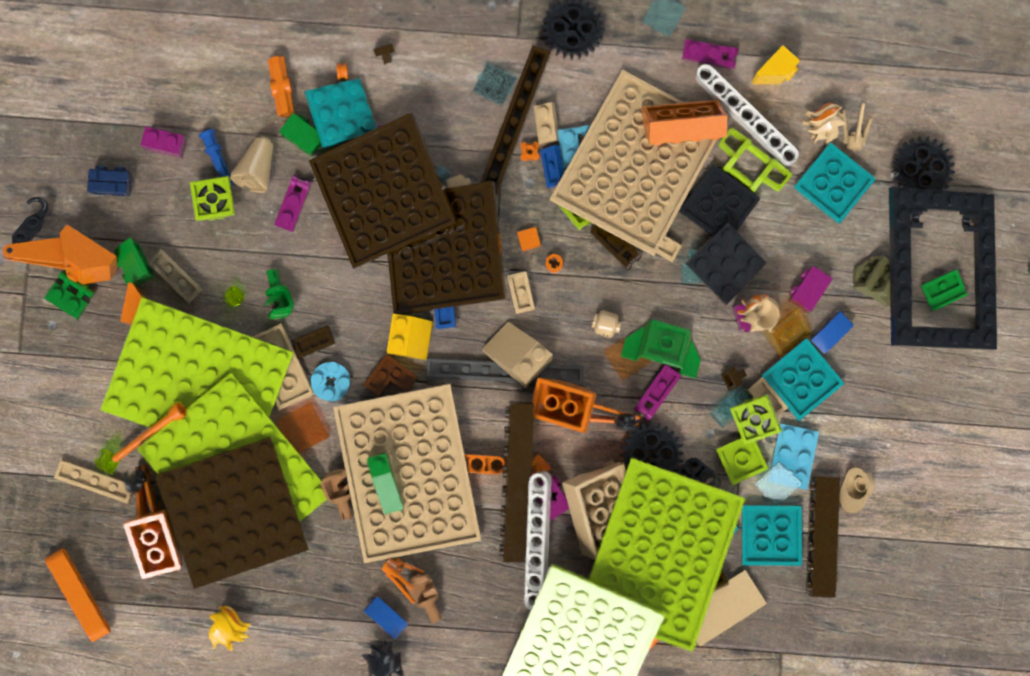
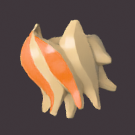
[803,103,846,146]
[737,294,780,333]

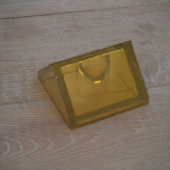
[763,308,812,358]

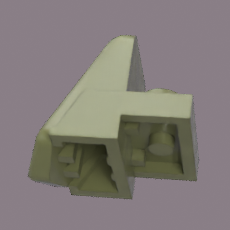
[853,255,890,307]

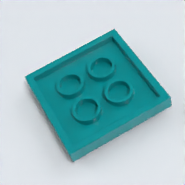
[304,78,377,148]
[793,142,876,225]
[761,338,845,421]
[741,505,802,566]

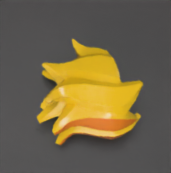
[208,606,251,651]

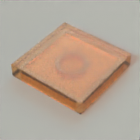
[276,402,329,453]

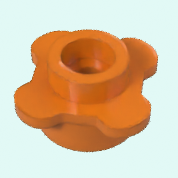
[520,142,540,161]

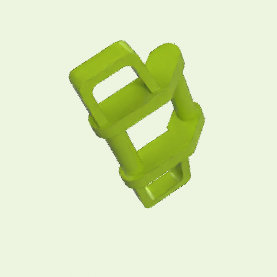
[718,128,792,193]

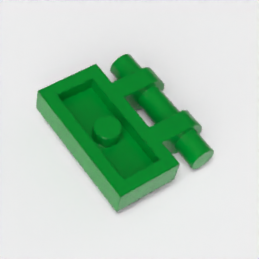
[44,271,95,320]

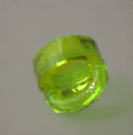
[224,286,244,308]

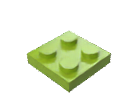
[716,438,768,486]

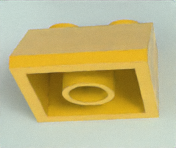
[751,45,800,85]
[386,314,433,360]

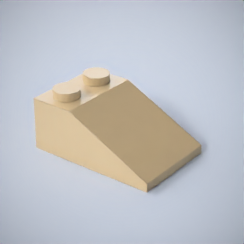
[482,322,553,389]

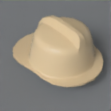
[839,467,875,513]

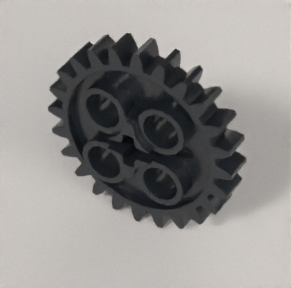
[541,0,604,61]
[890,136,955,190]
[620,422,684,473]

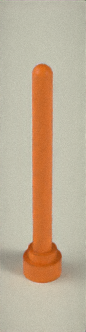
[112,402,187,462]

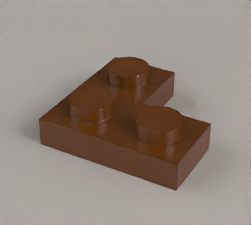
[363,354,419,397]

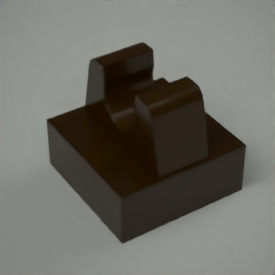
[373,44,394,64]
[721,367,747,391]

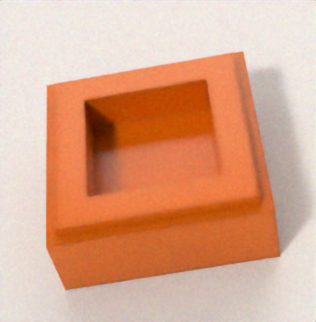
[517,227,541,252]

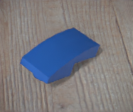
[811,310,854,354]
[363,596,408,639]

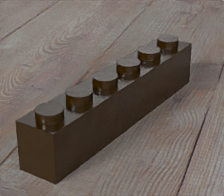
[806,476,840,598]

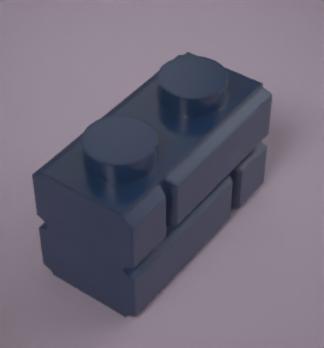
[87,166,132,197]

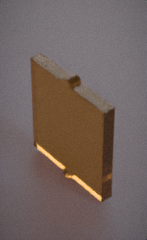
[604,338,650,381]

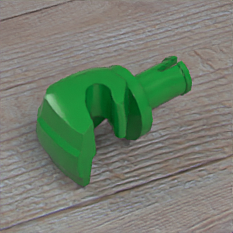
[265,269,294,320]

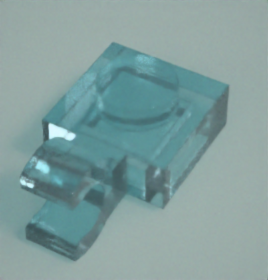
[681,249,702,284]

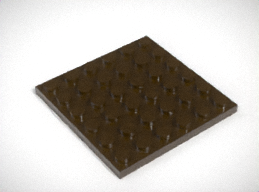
[309,112,458,269]
[388,181,507,315]
[155,437,309,589]

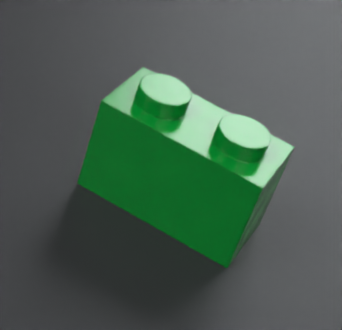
[279,113,322,158]

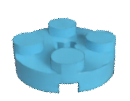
[311,362,351,401]

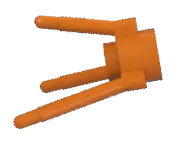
[382,558,425,604]

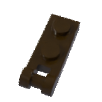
[590,225,642,271]

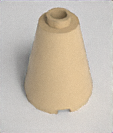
[230,136,273,193]

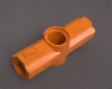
[267,56,295,117]

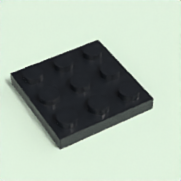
[679,164,761,236]
[685,222,766,305]

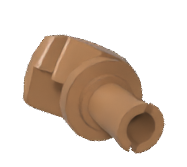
[321,469,353,521]
[406,574,443,624]

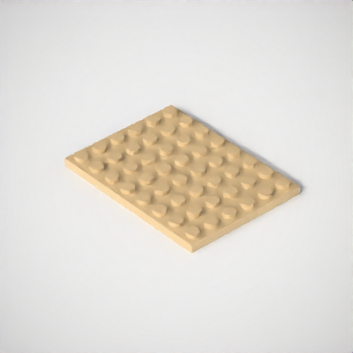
[550,70,717,256]
[333,384,481,563]

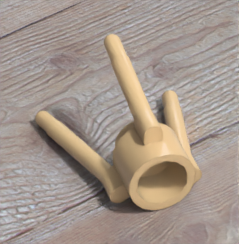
[841,103,872,150]

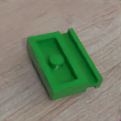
[920,269,968,311]

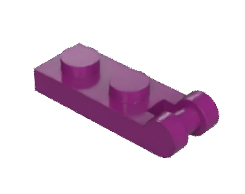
[682,39,739,69]
[274,175,312,233]
[633,364,681,421]

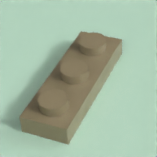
[147,249,204,304]

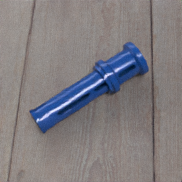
[198,129,234,186]

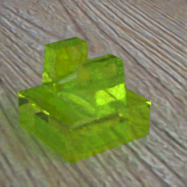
[94,448,121,474]

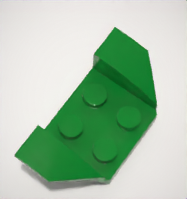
[620,319,701,379]

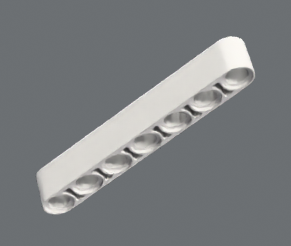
[695,64,799,167]
[524,471,552,610]

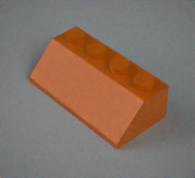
[641,100,727,145]

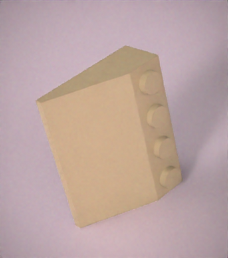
[563,463,626,560]

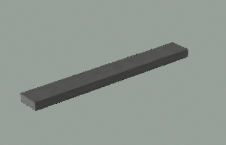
[426,358,584,386]

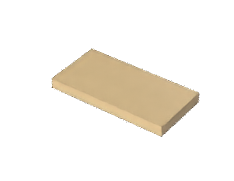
[252,323,315,411]
[697,570,767,647]

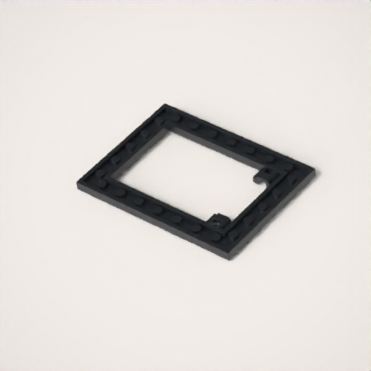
[889,187,997,350]

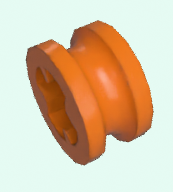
[336,62,348,80]
[546,254,563,273]

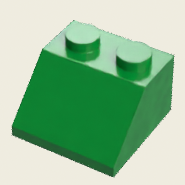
[114,237,155,286]

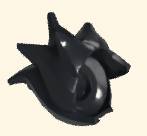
[362,640,404,676]

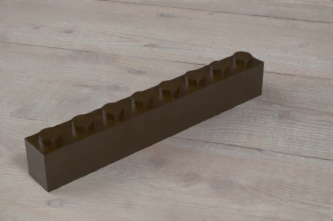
[480,45,551,199]
[499,401,534,563]

